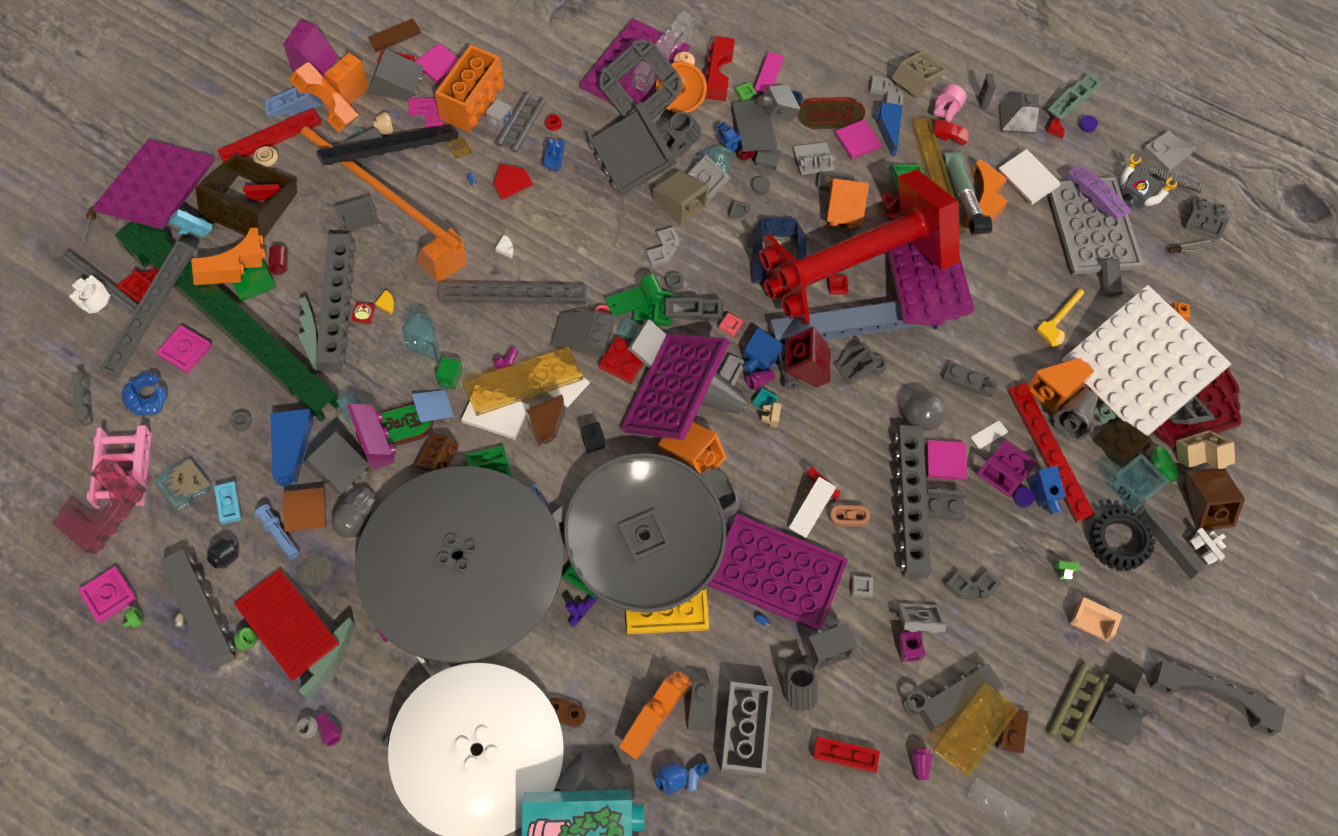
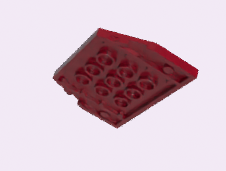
[1153,368,1242,449]

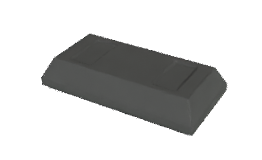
[1101,259,1123,296]

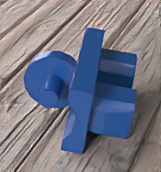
[715,122,742,152]
[544,139,565,172]

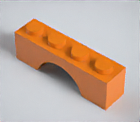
[289,62,358,133]

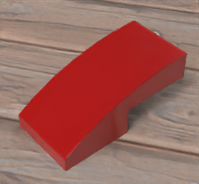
[932,120,969,146]

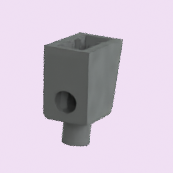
[758,85,801,121]

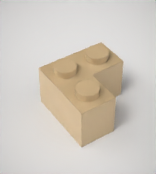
[1176,430,1235,469]

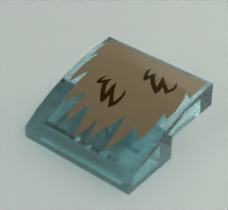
[153,458,212,511]

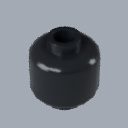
[207,538,238,569]

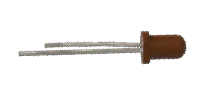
[83,207,96,243]

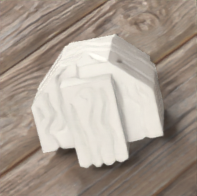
[69,275,111,314]

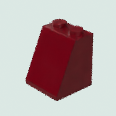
[785,326,831,388]

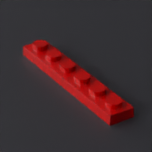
[217,108,322,163]

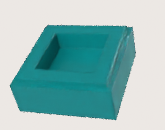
[752,387,779,413]

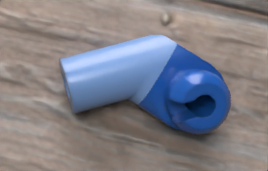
[686,762,710,792]

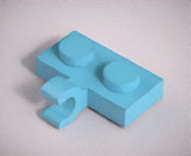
[169,209,213,237]

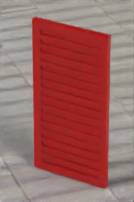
[234,569,339,681]

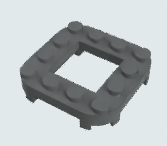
[600,40,683,120]

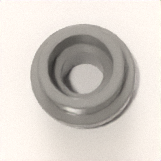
[296,716,318,739]

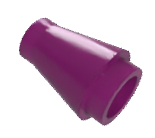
[746,369,775,390]
[315,713,342,747]
[911,749,932,780]

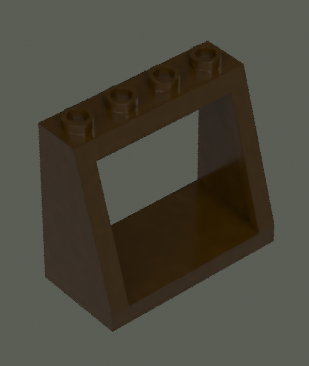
[195,154,297,239]

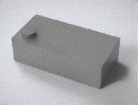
[720,682,773,777]

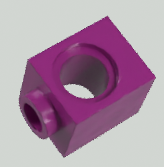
[897,630,925,663]

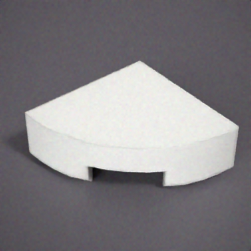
[495,235,514,258]

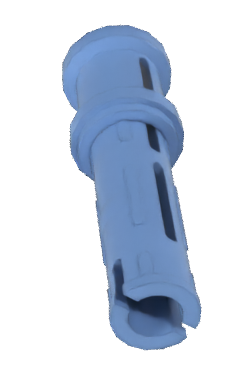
[253,504,300,560]

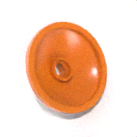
[656,62,707,113]

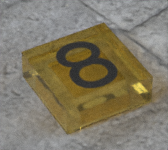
[448,137,472,159]

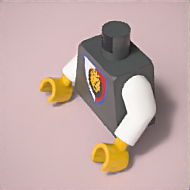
[1120,154,1178,209]

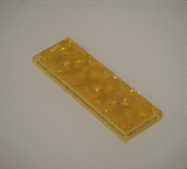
[463,347,583,416]

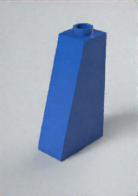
[270,409,314,486]

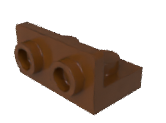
[415,432,459,471]
[994,703,1028,754]

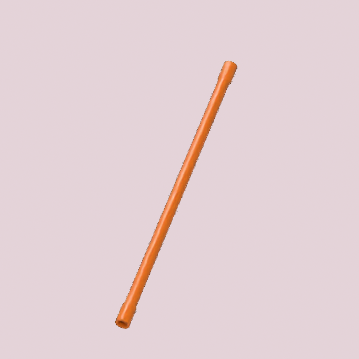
[301,126,463,253]

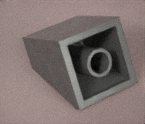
[367,49,424,101]
[303,432,370,495]

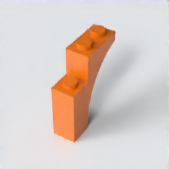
[964,159,1008,236]
[191,228,265,285]
[619,671,693,760]

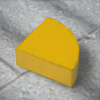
[375,290,394,315]

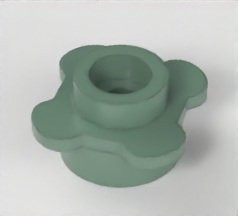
[1095,403,1116,424]

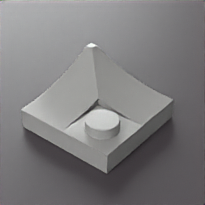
[1143,131,1196,172]

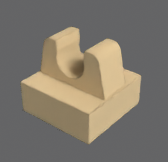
[761,403,781,428]

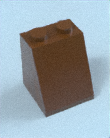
[1183,468,1245,531]

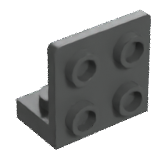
[1185,197,1229,239]
[1091,683,1154,746]

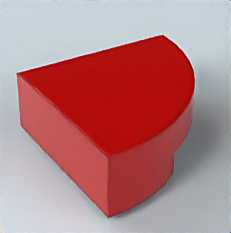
[1047,117,1065,139]

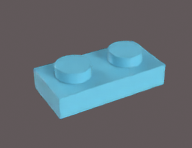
[214,481,242,525]

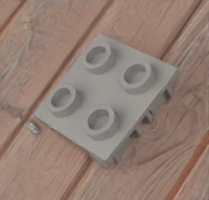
[793,142,835,175]

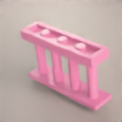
[87,425,151,508]

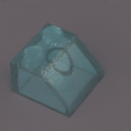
[402,311,441,362]

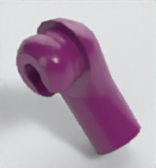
[493,347,518,369]

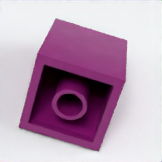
[283,19,338,77]

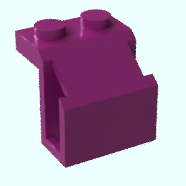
[977,439,1038,498]

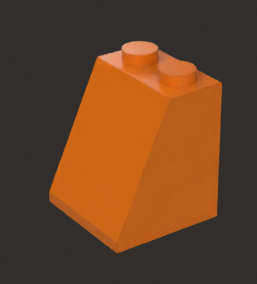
[324,53,368,105]
[826,179,869,230]
[416,228,467,284]
[1028,358,1095,414]
[658,422,727,475]

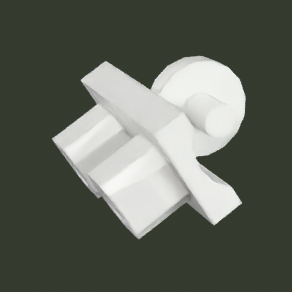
[1189,528,1226,565]

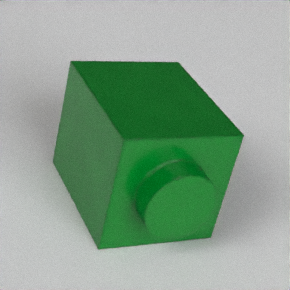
[435,357,463,389]

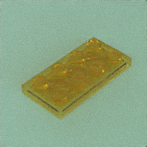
[933,681,1020,777]

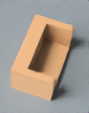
[1070,597,1122,642]

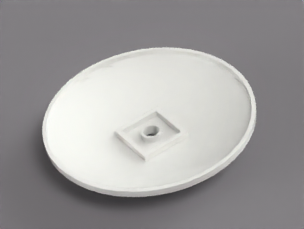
[388,663,563,836]

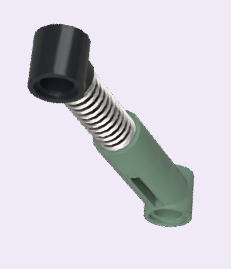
[941,151,992,235]

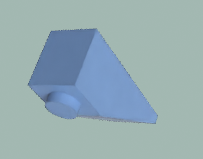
[265,87,321,117]

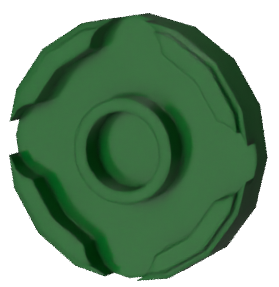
[1150,446,1178,484]

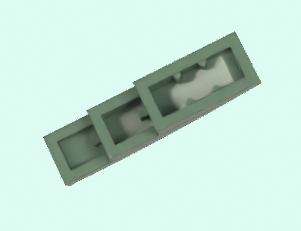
[1047,73,1102,121]
[298,297,319,373]
[298,618,355,701]

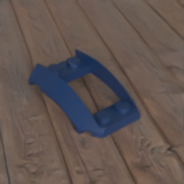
[751,217,806,284]

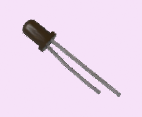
[1168,240,1211,253]

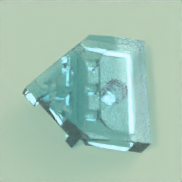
[694,146,734,174]

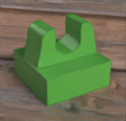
[1054,561,1080,581]

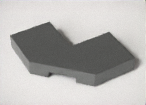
[944,570,1001,599]

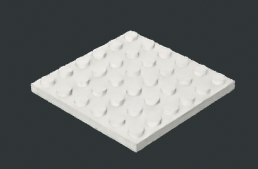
[1062,285,1231,436]

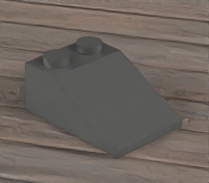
[551,311,614,358]

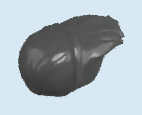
[701,468,740,518]
[332,487,376,538]

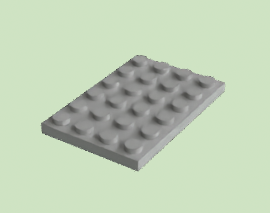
[1049,177,1144,275]

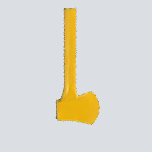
[1036,289,1084,347]

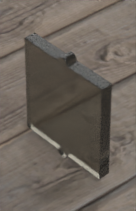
[1104,652,1145,693]

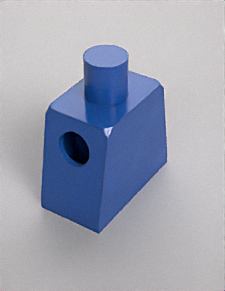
[743,327,785,374]
[1026,466,1065,515]

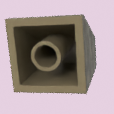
[653,170,709,226]

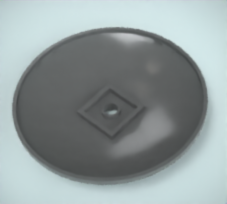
[564,453,726,613]

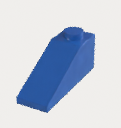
[876,102,903,157]

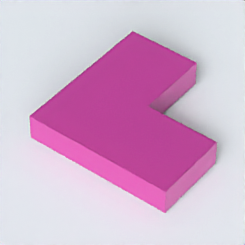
[408,98,444,129]

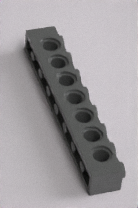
[316,234,356,372]
[893,425,931,579]

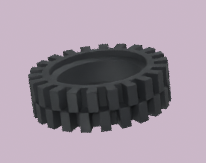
[1089,508,1156,571]

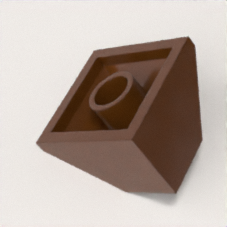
[526,395,565,445]

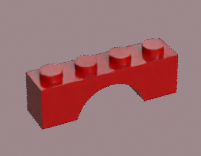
[706,36,735,102]

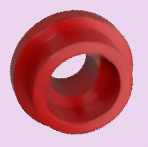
[545,114,562,131]

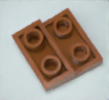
[283,487,327,532]

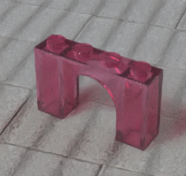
[52,458,147,554]

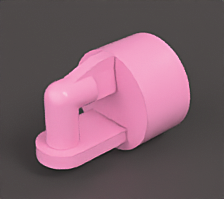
[933,84,967,122]

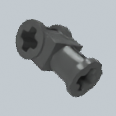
[777,350,801,390]

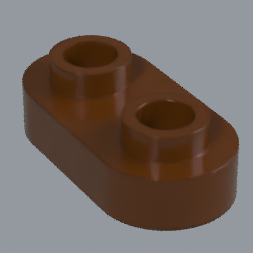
[549,697,586,728]

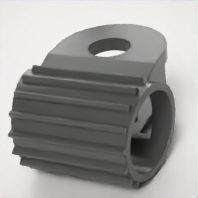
[659,111,701,158]
[777,655,818,712]

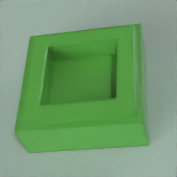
[734,82,757,101]

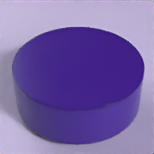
[1079,115,1098,133]
[1013,487,1035,508]

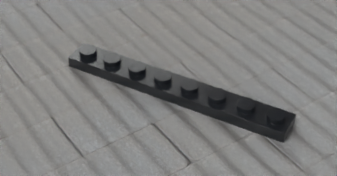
[317,124,458,166]

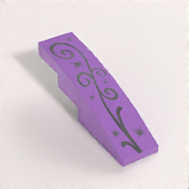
[1067,165,1131,220]

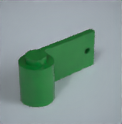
[605,275,664,317]

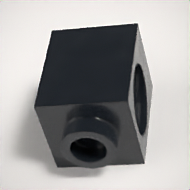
[580,422,605,453]

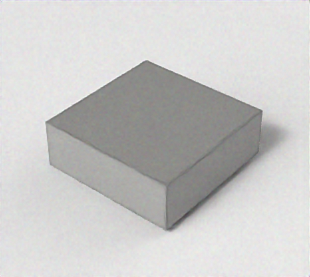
[851,575,873,599]

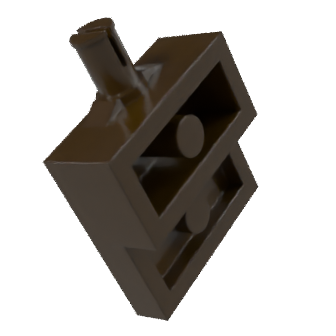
[1094,418,1151,468]

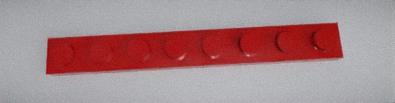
[1007,382,1095,523]

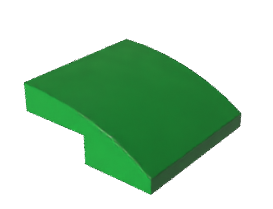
[632,290,675,326]
[465,445,512,477]

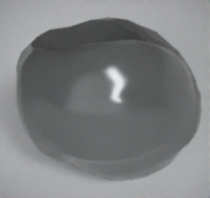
[903,390,945,431]

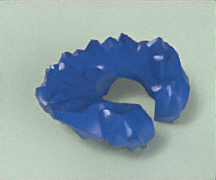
[121,372,167,417]

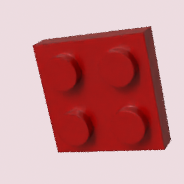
[599,336,644,385]

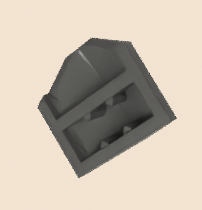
[835,342,879,385]
[1169,396,1214,424]

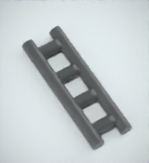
[495,92,546,153]

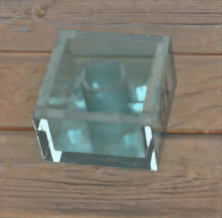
[1107,453,1170,512]

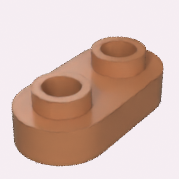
[830,505,870,527]

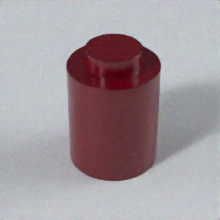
[268,245,288,275]

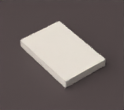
[999,149,1060,205]
[461,388,530,440]

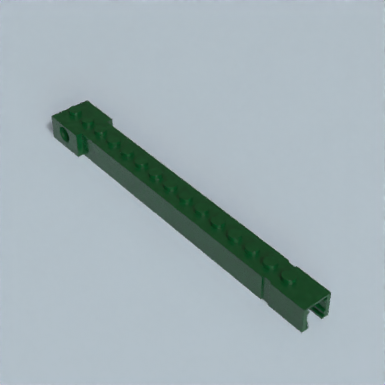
[115,222,341,422]

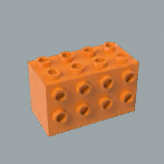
[435,44,504,133]

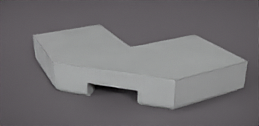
[870,76,904,105]
[646,227,679,268]

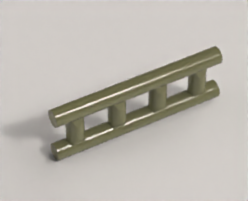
[1048,663,1109,747]

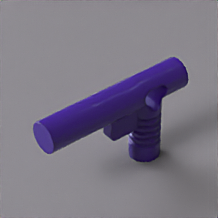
[565,596,598,627]

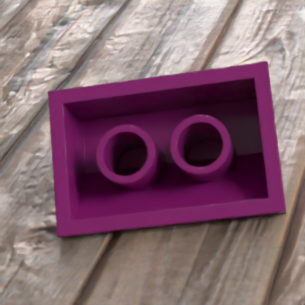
[347,404,396,471]

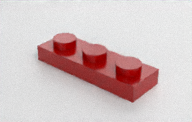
[813,736,880,774]

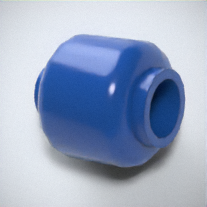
[655,761,688,795]

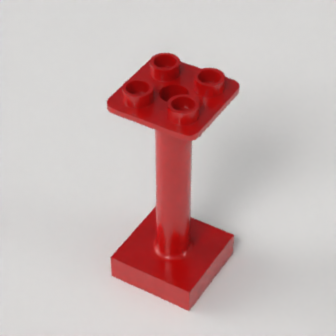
[759,169,960,326]

